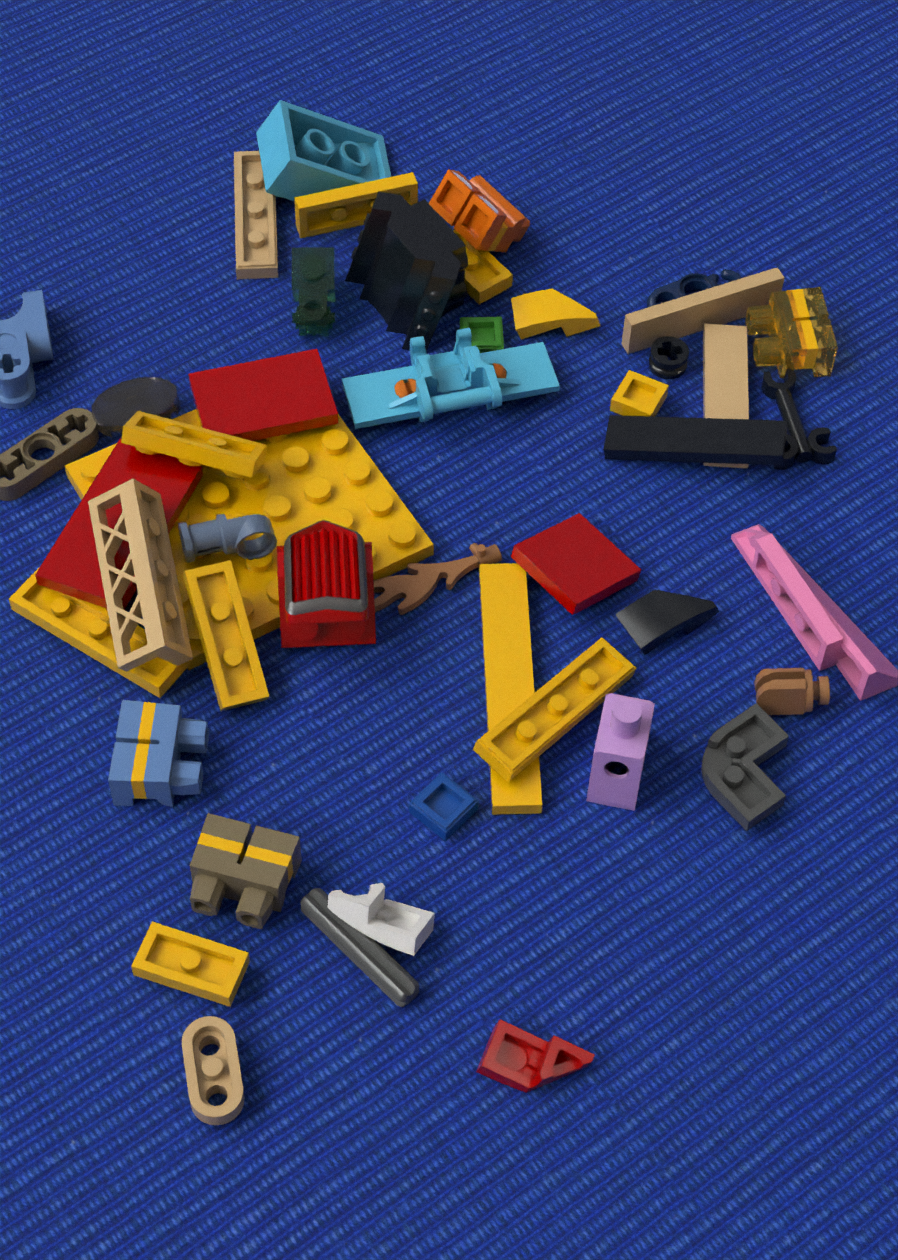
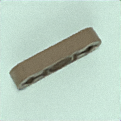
[0,408,99,501]

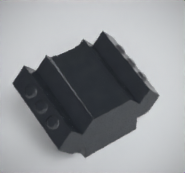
[345,191,468,351]

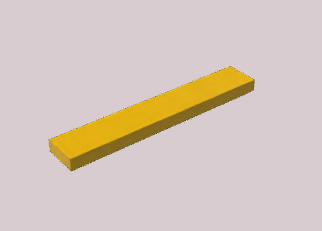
[479,563,542,815]

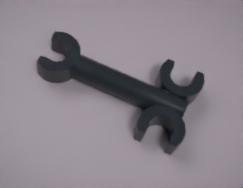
[761,369,837,470]

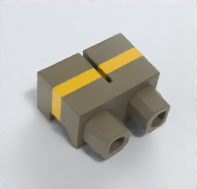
[190,813,302,929]

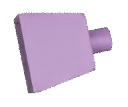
[586,693,655,811]

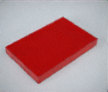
[188,349,339,441]

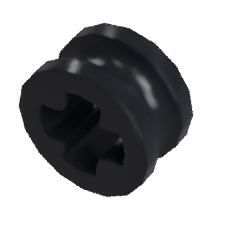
[649,336,689,379]

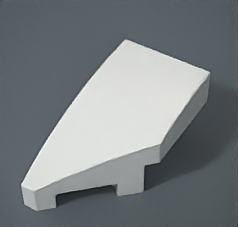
[327,883,435,956]

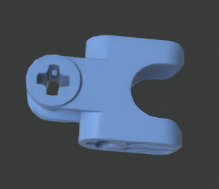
[0,290,54,409]

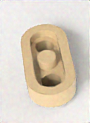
[182,1016,245,1125]

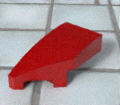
[476,1019,595,1093]

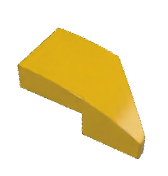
[511,288,600,340]

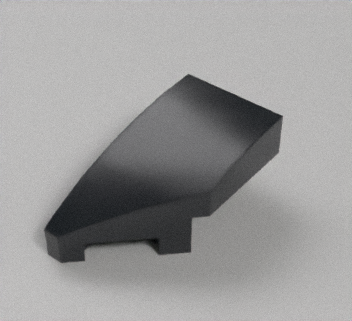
[615,590,719,655]

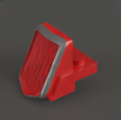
[277,520,376,648]

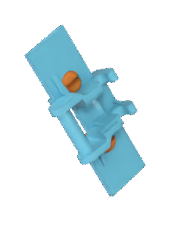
[342,328,560,429]

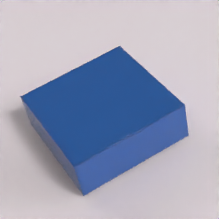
[409,772,479,841]

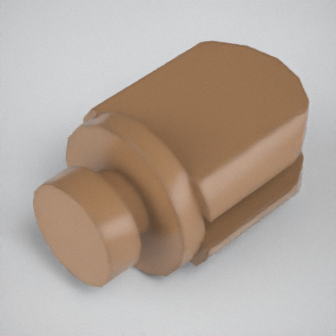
[754,668,830,715]

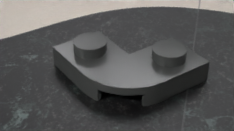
[701,703,789,832]

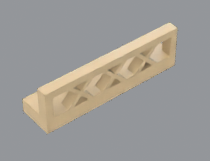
[88,478,193,672]

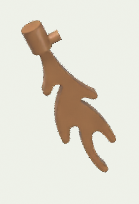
[374,543,502,615]

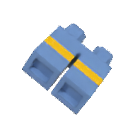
[108,700,209,807]

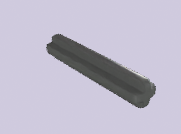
[300,888,420,1007]

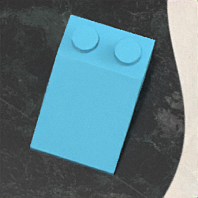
[256,100,391,201]

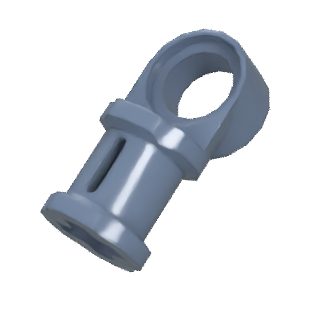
[178,513,277,563]

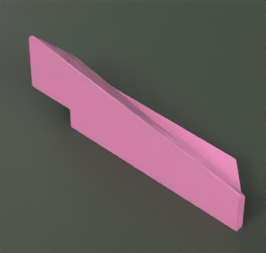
[731,524,898,701]

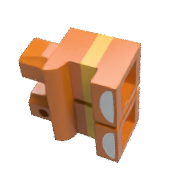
[429,169,530,252]

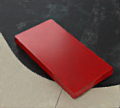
[35,439,203,610]

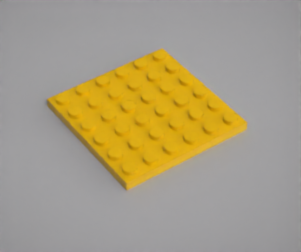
[65,409,434,670]

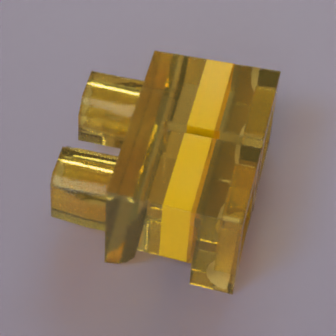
[745,287,838,378]

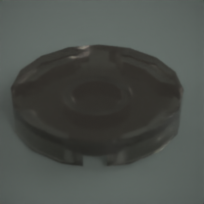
[91,377,181,438]

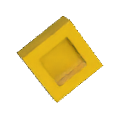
[610,370,669,417]

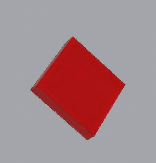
[511,513,641,615]

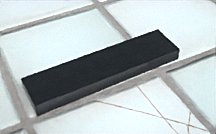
[603,415,787,466]

